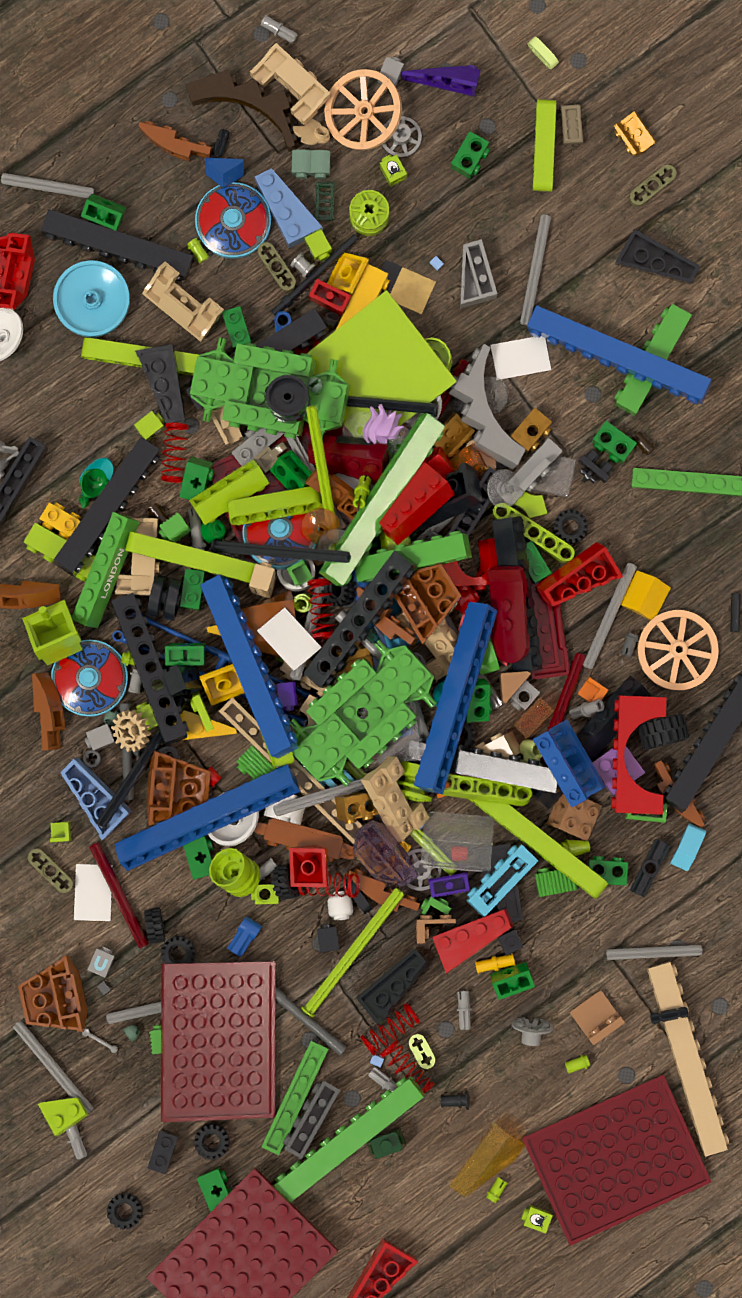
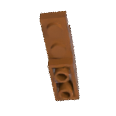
[138,121,212,162]
[306,469,360,519]
[0,581,61,609]
[356,586,419,645]
[32,672,65,750]
[653,760,705,827]
[349,868,420,912]

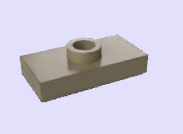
[561,105,583,145]

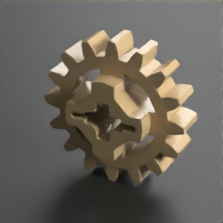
[111,710,151,752]

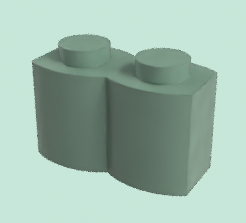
[292,150,331,180]

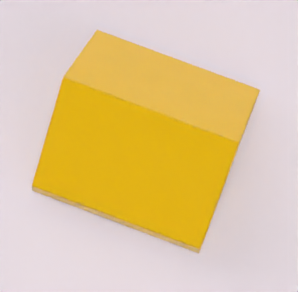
[327,253,369,297]
[621,571,671,621]
[199,664,245,706]

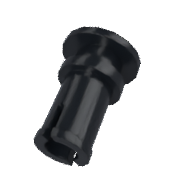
[441,1090,470,1110]

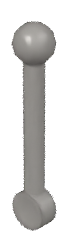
[82,1029,118,1053]

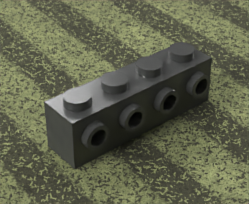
[283,1080,340,1159]

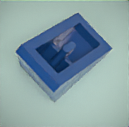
[205,158,244,188]

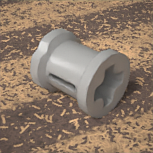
[290,253,316,278]

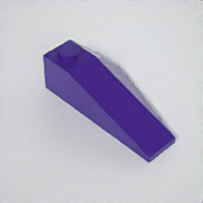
[401,65,481,97]

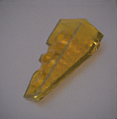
[449,1122,525,1197]

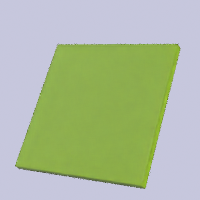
[307,290,457,443]

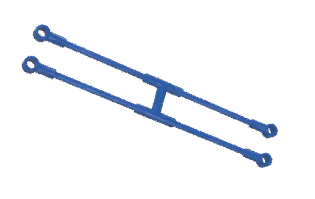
[112,612,320,727]

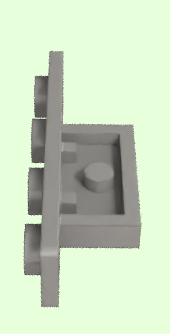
[231,428,284,466]
[498,439,562,506]

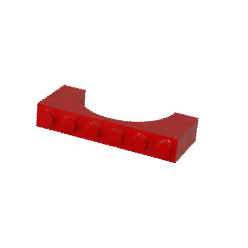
[611,696,666,814]

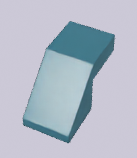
[670,823,706,871]

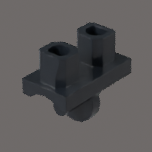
[578,450,613,484]

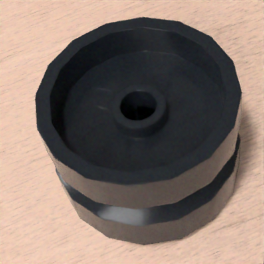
[266,375,311,424]
[147,574,183,621]

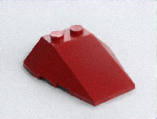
[0,233,35,310]

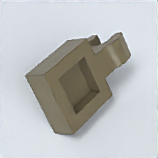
[254,442,287,473]

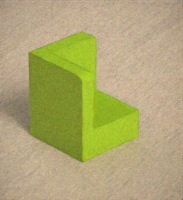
[50,822,72,842]

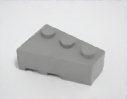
[460,239,497,309]

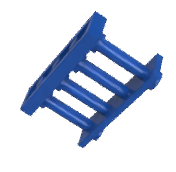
[533,719,606,808]

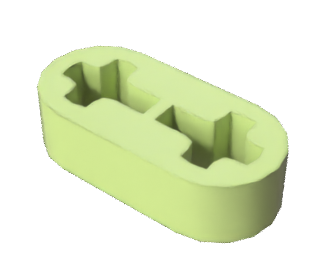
[527,37,559,69]
[409,1034,435,1069]

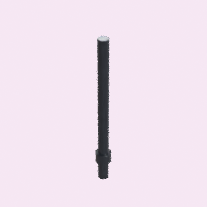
[271,234,359,316]

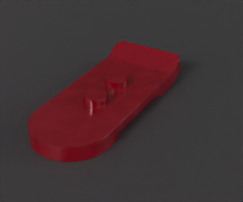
[487,566,530,663]
[530,582,570,679]

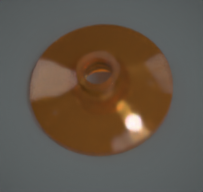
[302,508,340,545]

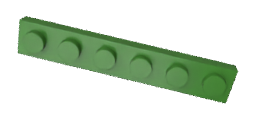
[631,468,742,496]
[261,1040,328,1155]

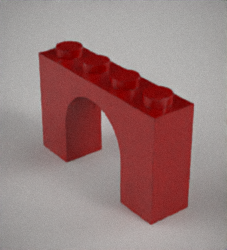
[442,538,498,592]

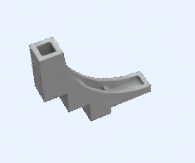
[449,344,525,469]

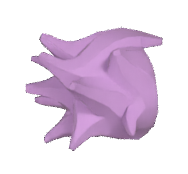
[363,404,404,444]

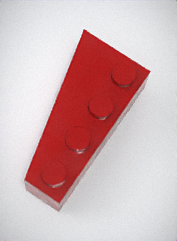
[379,462,455,545]
[535,542,623,606]
[432,908,513,973]
[347,1238,418,1298]

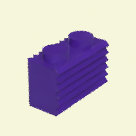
[276,682,298,712]
[428,873,470,898]

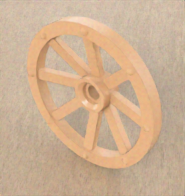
[324,69,402,150]
[637,610,719,691]

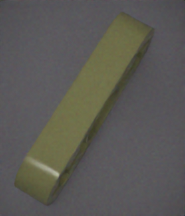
[629,165,676,207]
[258,242,296,292]
[28,849,74,893]

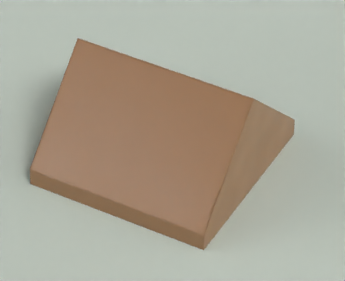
[499,671,531,705]

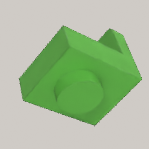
[420,897,451,915]

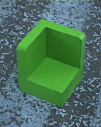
[287,560,313,588]

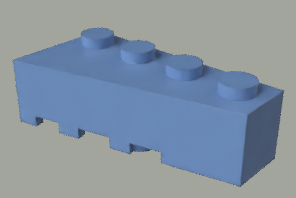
[255,168,323,249]
[60,757,132,840]

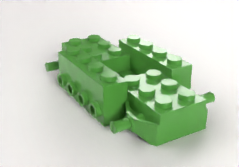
[190,338,351,440]
[290,640,437,787]

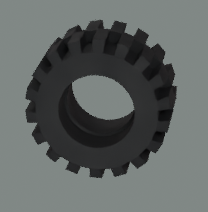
[637,713,690,750]

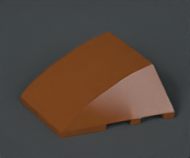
[394,564,462,644]
[241,590,296,658]
[146,751,210,826]
[18,955,87,1032]

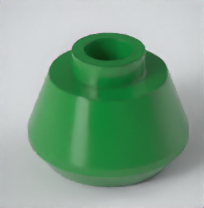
[200,519,226,544]

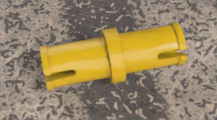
[475,953,515,974]

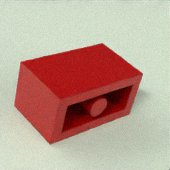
[309,279,351,316]

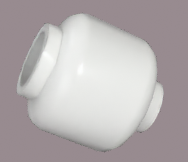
[327,891,353,920]

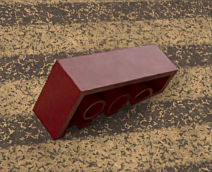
[307,435,389,485]

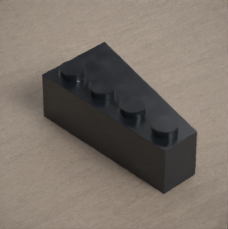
[615,229,701,285]
[416,462,483,532]

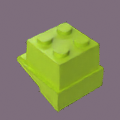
[22,600,82,666]

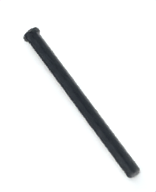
[347,396,438,417]
[211,539,351,563]
[97,696,190,828]

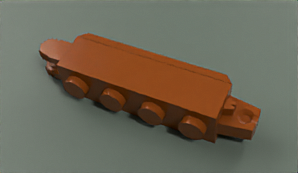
[253,818,356,862]

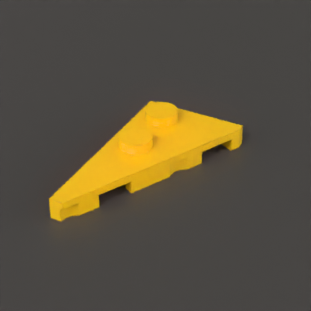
[166,704,237,740]

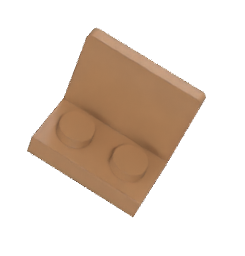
[546,794,602,841]
[416,915,456,943]
[570,990,625,1045]

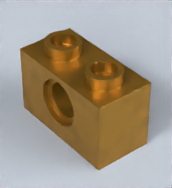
[510,408,552,453]

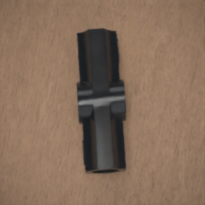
[630,838,670,898]

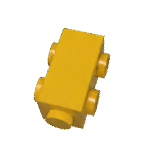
[39,502,81,540]

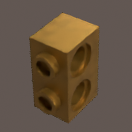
[335,790,379,823]

